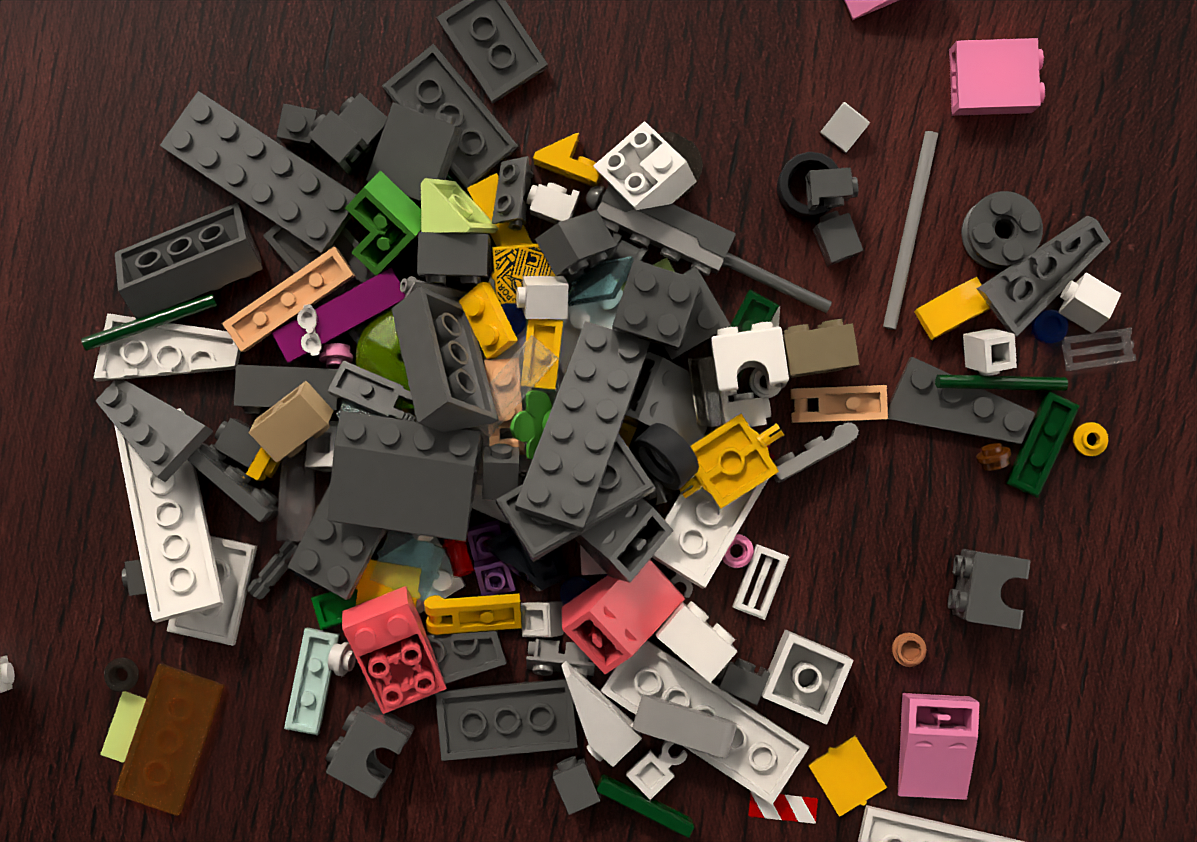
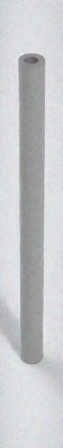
[883,131,938,330]

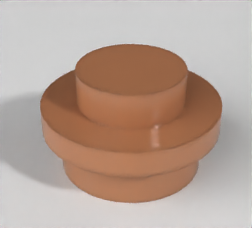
[892,632,927,667]

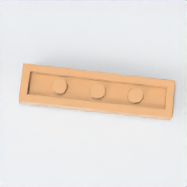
[222,247,356,352]

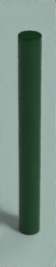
[81,293,217,351]
[935,375,1068,391]

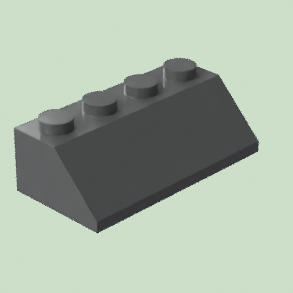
[115,202,263,319]
[392,286,498,432]

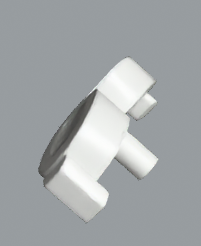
[297,304,322,356]

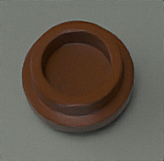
[976,443,1011,471]

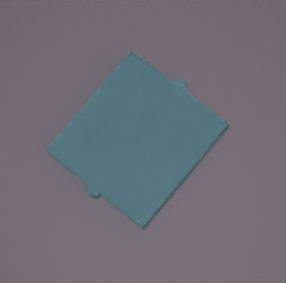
[568,256,634,306]
[370,530,447,601]

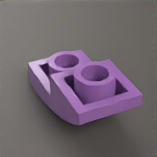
[467,520,515,596]

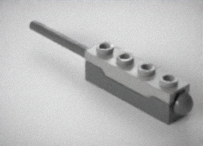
[586,184,832,313]

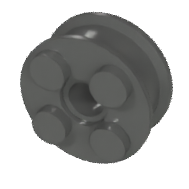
[961,191,1043,270]

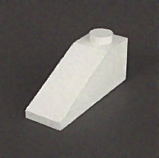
[561,661,642,767]

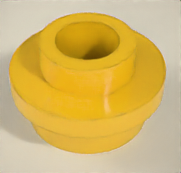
[1073,422,1108,456]

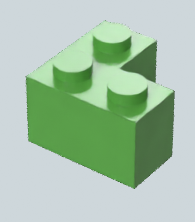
[345,171,421,276]

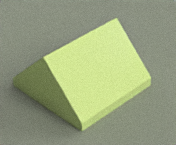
[421,178,499,234]

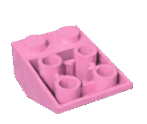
[898,693,979,800]

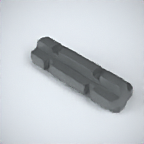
[247,540,298,600]

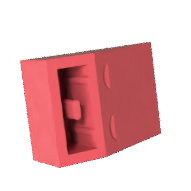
[562,559,685,674]
[342,586,447,714]

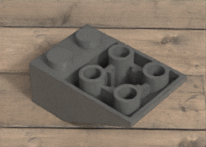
[623,352,719,446]
[574,498,674,583]

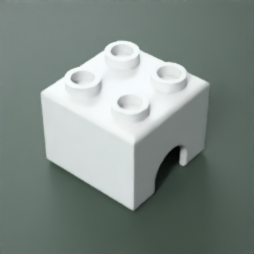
[711,322,789,397]

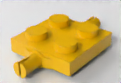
[679,413,784,509]

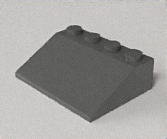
[327,411,484,542]

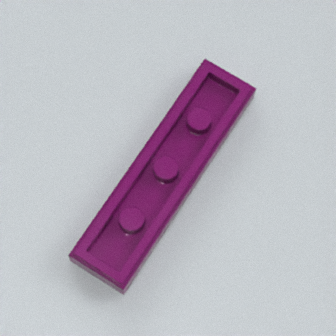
[272,267,406,363]

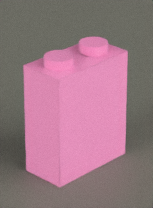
[949,38,1045,116]

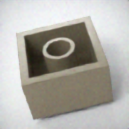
[783,319,860,378]

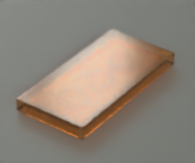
[114,663,225,816]

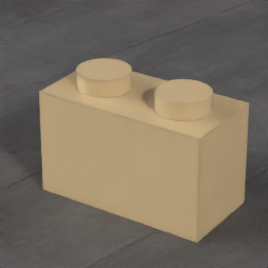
[248,381,334,463]

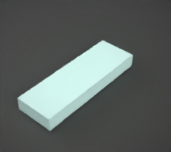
[284,627,340,735]

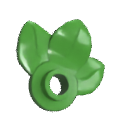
[510,390,553,459]

